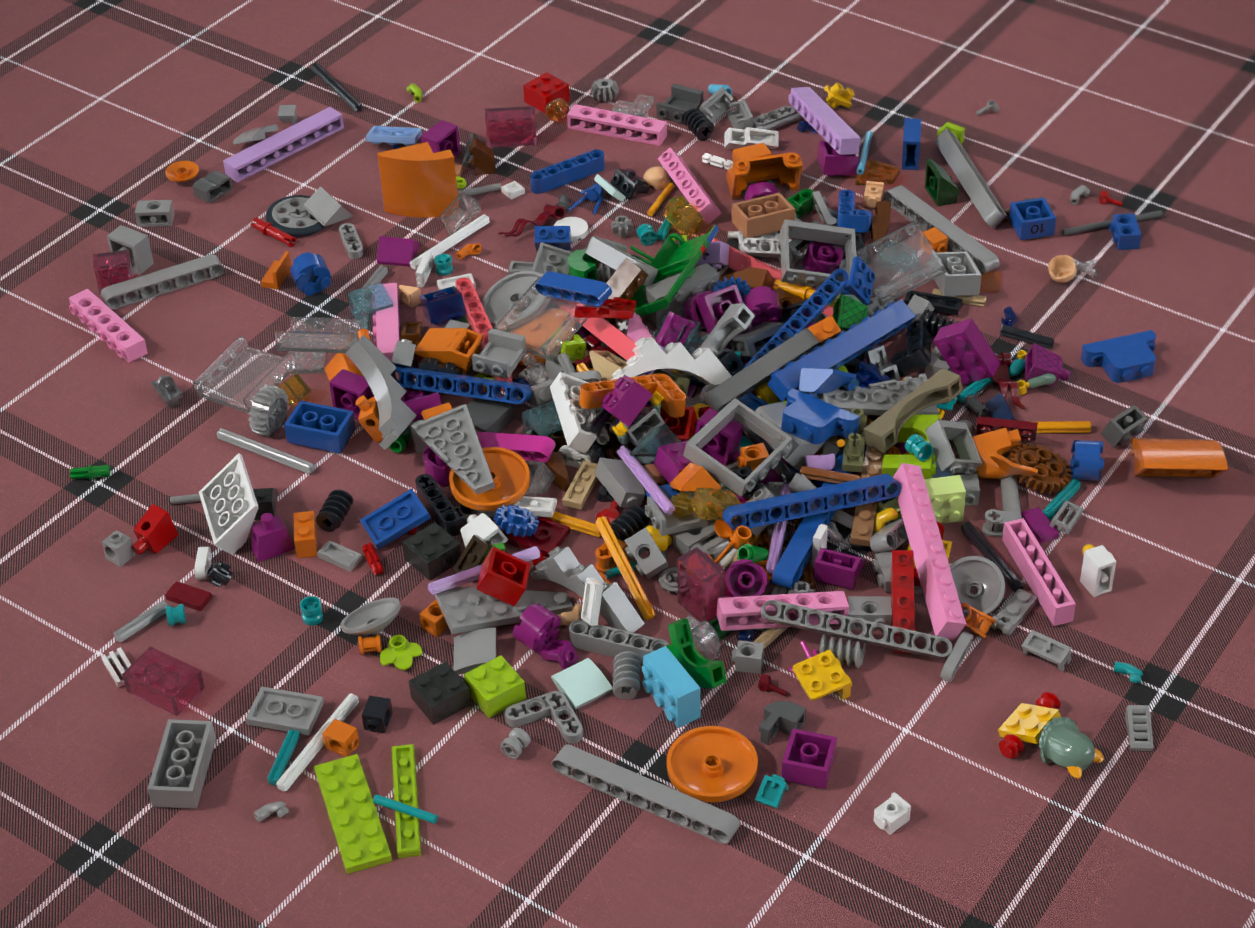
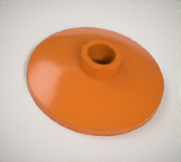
[165,161,199,182]

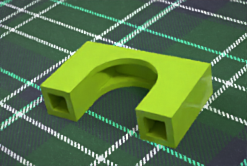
[882,415,940,479]

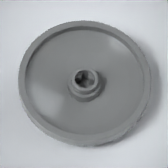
[482,271,552,330]

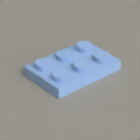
[366,126,422,146]

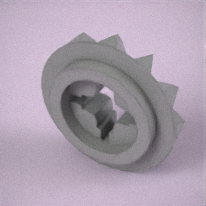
[659,567,692,594]

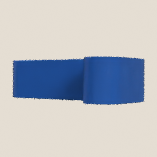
[837,190,872,233]

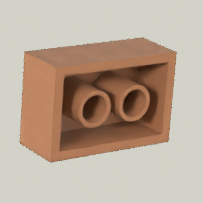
[732,193,795,238]

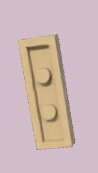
[562,461,598,510]

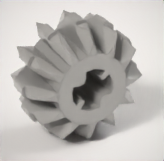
[591,78,619,102]

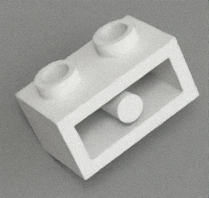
[1080,545,1117,597]

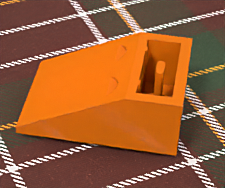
[414,328,483,374]

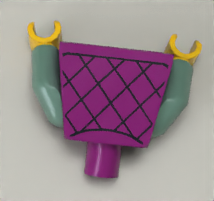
[1016,343,1070,395]

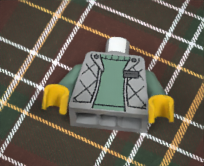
[612,391,665,447]

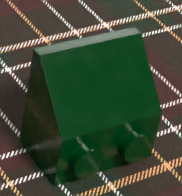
[925,159,959,207]

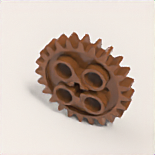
[1008,442,1072,494]

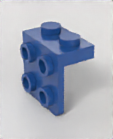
[840,256,875,305]

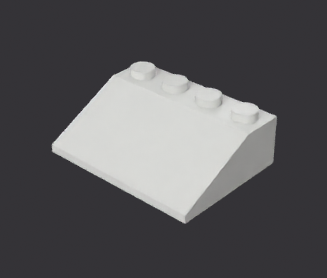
[199,453,258,555]

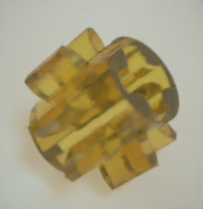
[670,492,694,519]

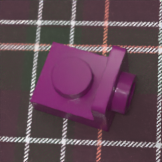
[539,639,578,670]

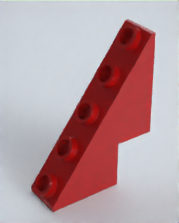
[890,550,915,654]

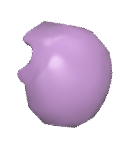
[805,454,835,471]

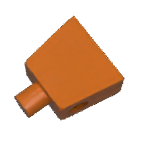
[356,396,384,443]

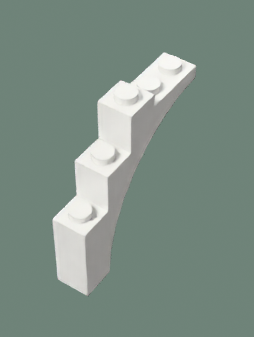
[611,337,732,390]

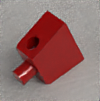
[132,504,178,555]

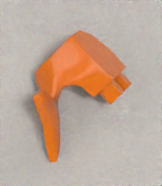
[972,428,1038,479]

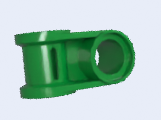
[786,188,814,218]

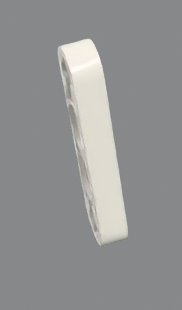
[740,238,809,258]

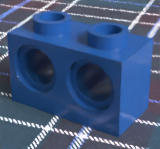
[1109,213,1141,250]

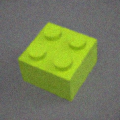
[464,655,526,718]

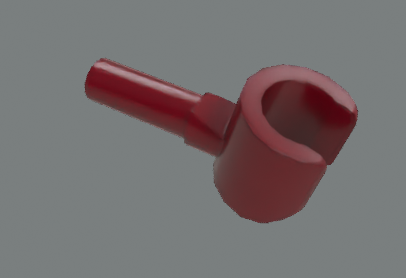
[758,674,787,696]

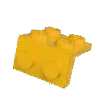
[792,649,852,701]

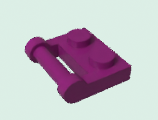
[655,311,696,348]

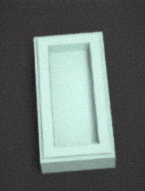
[594,174,626,201]

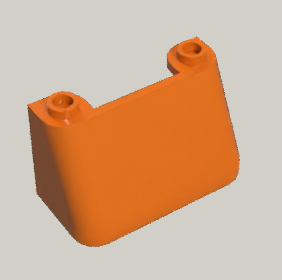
[726,153,803,199]

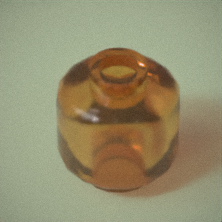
[545,98,569,122]

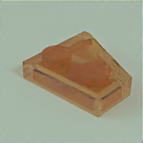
[855,159,901,185]

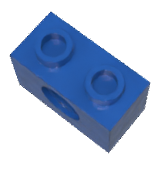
[534,226,571,251]

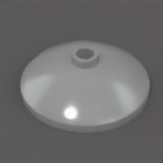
[950,556,1005,617]
[340,597,401,636]

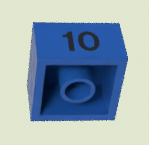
[1009,198,1056,240]

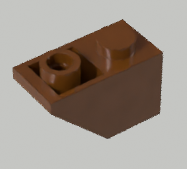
[469,138,495,176]

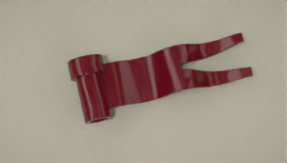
[498,204,566,237]
[991,352,1025,409]

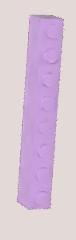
[789,87,860,155]
[223,107,344,182]

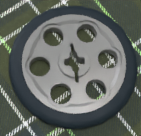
[265,195,326,237]

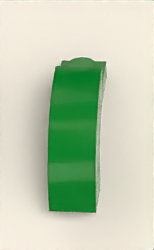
[567,248,600,281]
[666,618,727,689]

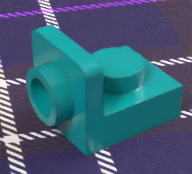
[755,774,789,810]

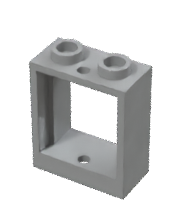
[925,420,983,475]

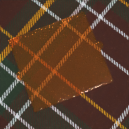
[978,269,1002,293]

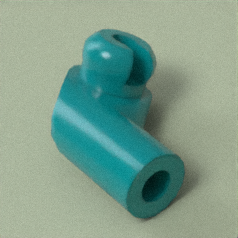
[1008,359,1026,377]

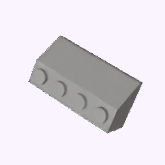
[755,402,825,471]

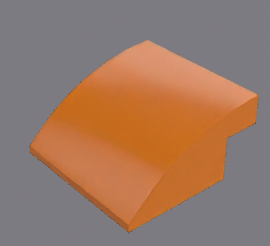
[377,142,460,218]
[1131,438,1228,478]

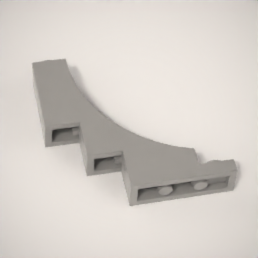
[346,335,417,450]

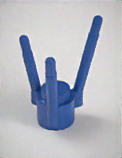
[568,183,604,215]

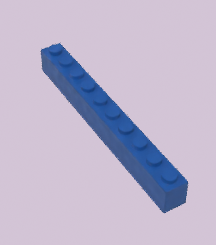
[767,299,916,402]

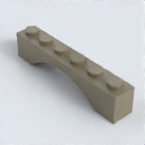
[864,368,963,453]

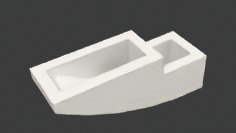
[724,127,779,149]

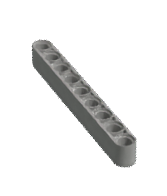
[934,128,1007,228]
[884,185,999,274]
[760,600,952,659]
[551,744,740,844]

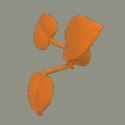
[685,512,773,582]

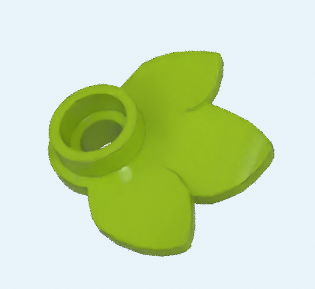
[380,635,422,670]

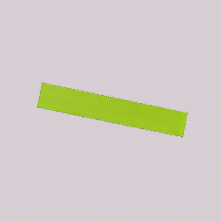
[391,744,421,858]

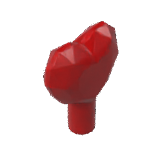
[596,500,621,524]

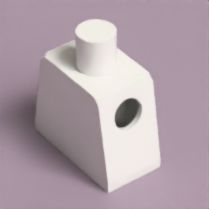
[460,513,508,548]

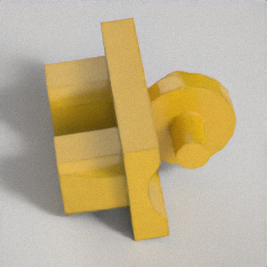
[824,82,855,109]

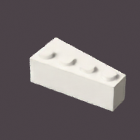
[550,372,597,453]

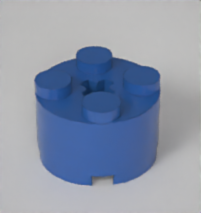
[290,252,331,296]
[1070,440,1104,481]

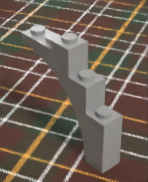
[531,546,645,633]

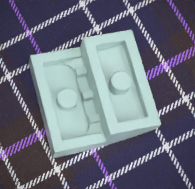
[551,658,613,710]

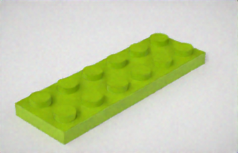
[314,754,392,874]

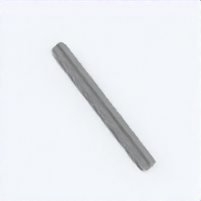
[217,428,315,474]

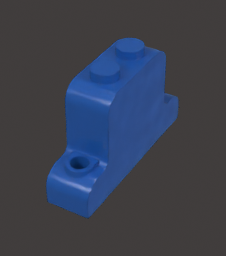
[1081,330,1156,383]
[781,388,860,444]

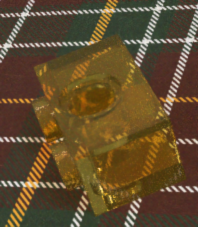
[663,195,704,236]
[690,488,741,521]

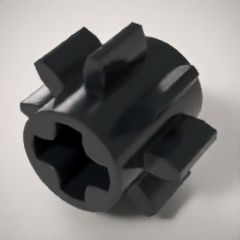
[206,561,233,587]

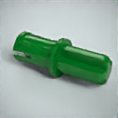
[70,464,111,480]

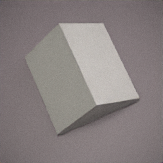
[303,186,352,227]

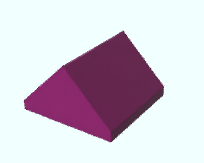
[377,236,420,267]

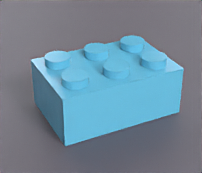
[642,646,701,728]

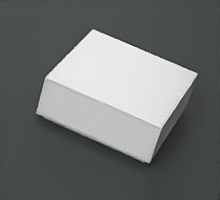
[501,181,525,200]

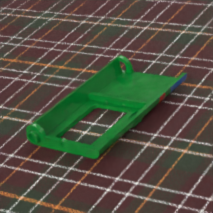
[631,224,719,317]

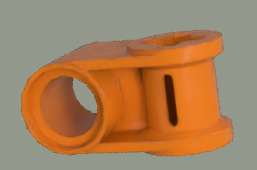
[595,539,628,574]
[960,603,996,639]

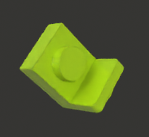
[937,122,965,144]
[561,334,586,361]

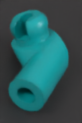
[1113,661,1143,684]

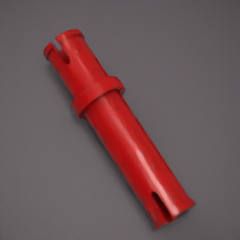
[251,217,297,247]

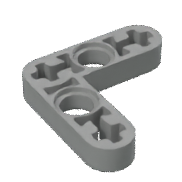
[505,691,583,744]

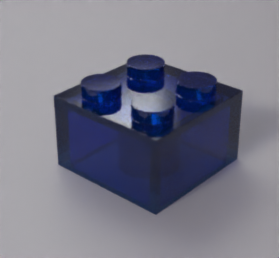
[419,286,466,325]

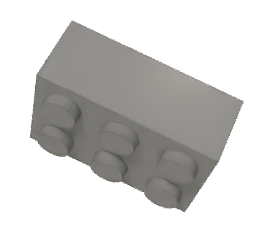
[930,252,982,298]

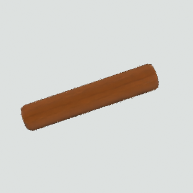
[800,466,860,484]

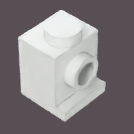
[874,792,911,835]

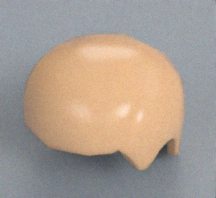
[643,166,671,190]
[1048,255,1077,283]

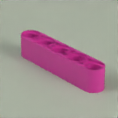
[476,432,556,463]

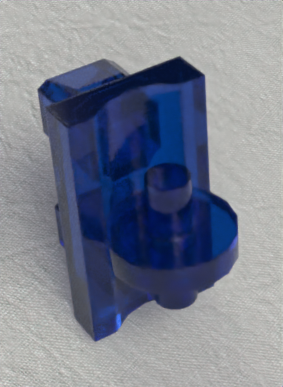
[855,361,891,388]

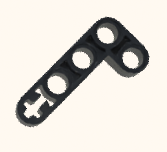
[890,319,931,377]
[415,474,478,537]

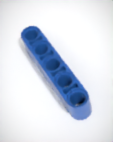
[530,149,605,194]
[535,271,612,307]

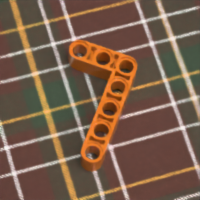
[579,373,686,417]

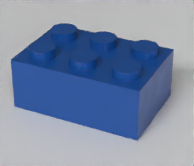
[284,400,356,454]

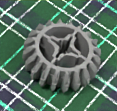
[248,385,289,437]

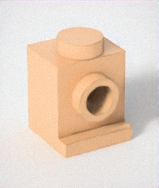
[863,181,884,208]

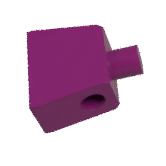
[251,513,295,562]

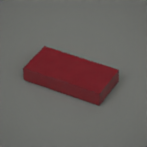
[165,581,212,611]

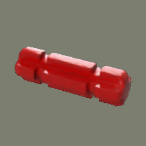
[362,543,384,576]

